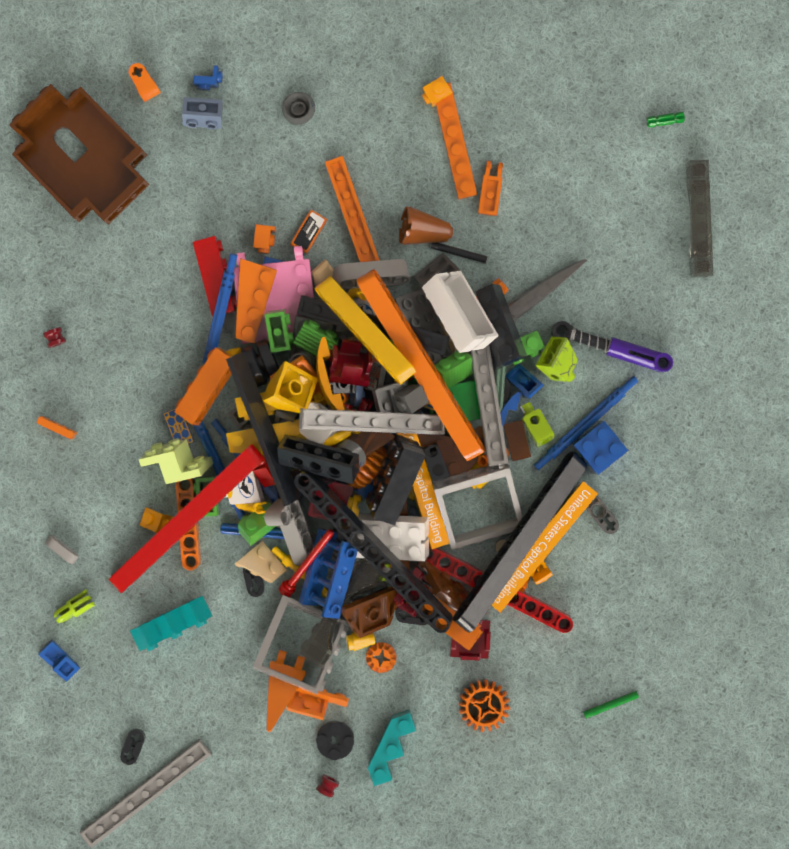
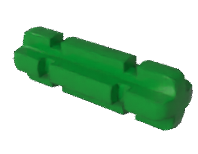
[647,112,685,128]

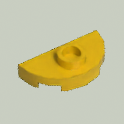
[347,494,361,516]

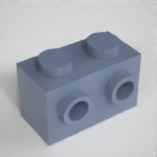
[182,97,223,129]

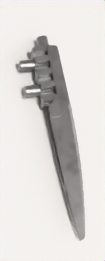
[508,259,588,324]

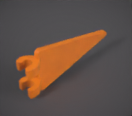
[266,650,306,732]

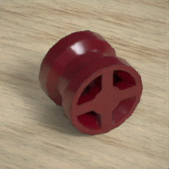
[43,327,67,348]
[316,774,340,798]

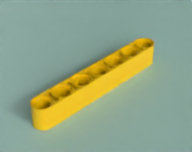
[314,276,416,385]

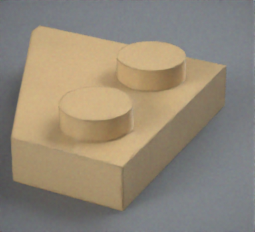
[235,541,287,583]

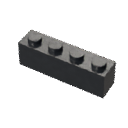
[475,284,528,371]

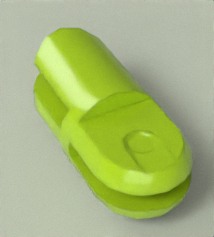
[54,589,95,623]

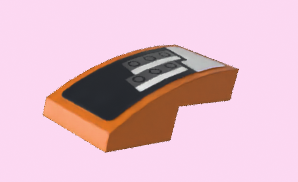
[290,210,328,255]

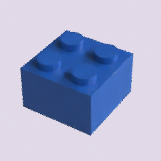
[572,420,629,475]

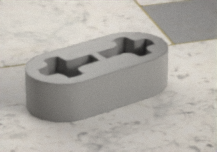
[45,535,79,564]

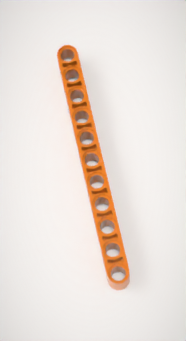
[356,269,485,461]

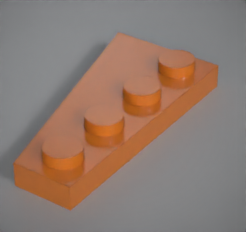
[235,258,277,344]

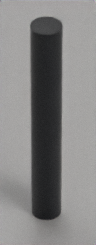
[431,243,488,264]

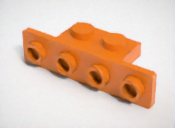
[286,687,349,720]

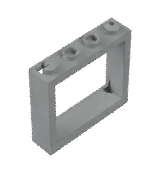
[432,464,522,549]
[253,595,348,695]

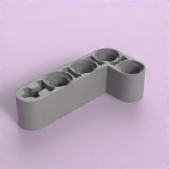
[332,259,411,293]
[264,499,314,566]

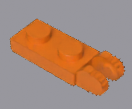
[478,161,503,216]

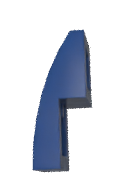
[500,392,521,427]
[38,639,80,682]

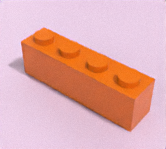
[174,347,232,425]
[406,584,483,650]

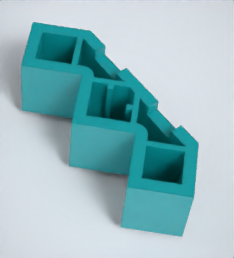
[130,595,213,651]
[368,709,416,786]

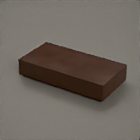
[504,420,531,461]

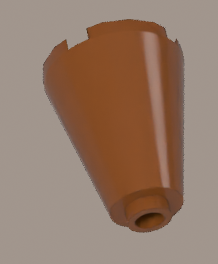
[399,206,453,245]

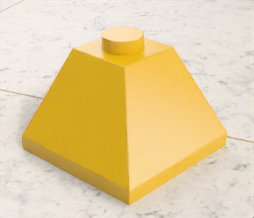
[262,361,318,413]

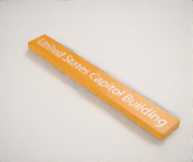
[396,433,450,549]
[491,481,598,613]

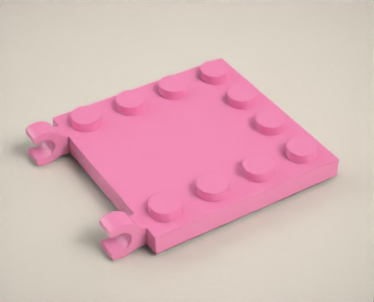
[234,246,314,344]

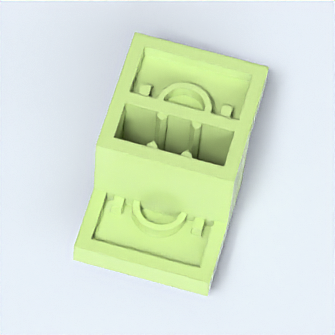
[139,438,213,484]

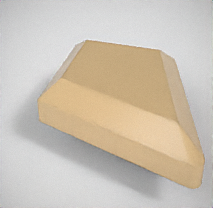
[311,260,334,297]

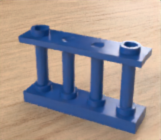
[299,529,358,619]

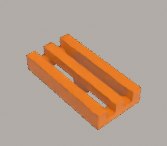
[37,416,78,439]

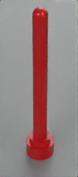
[278,529,334,597]

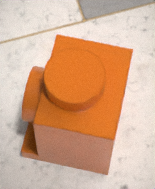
[253,224,276,254]

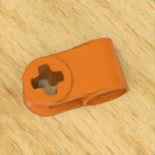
[129,63,161,102]

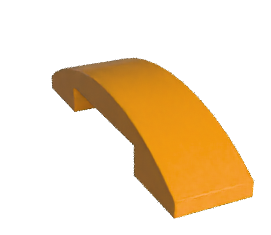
[316,337,345,410]

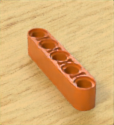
[176,478,201,570]

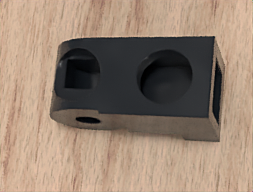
[423,443,450,482]

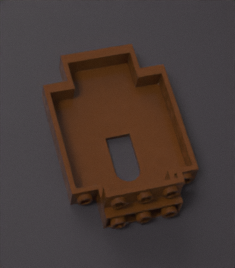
[9,84,150,225]

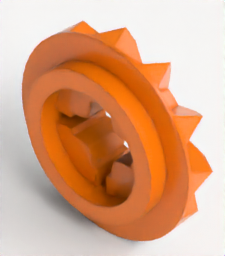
[366,642,396,673]

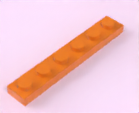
[436,82,477,200]
[325,156,380,262]

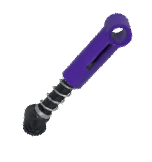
[551,321,673,372]

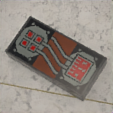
[364,355,386,391]

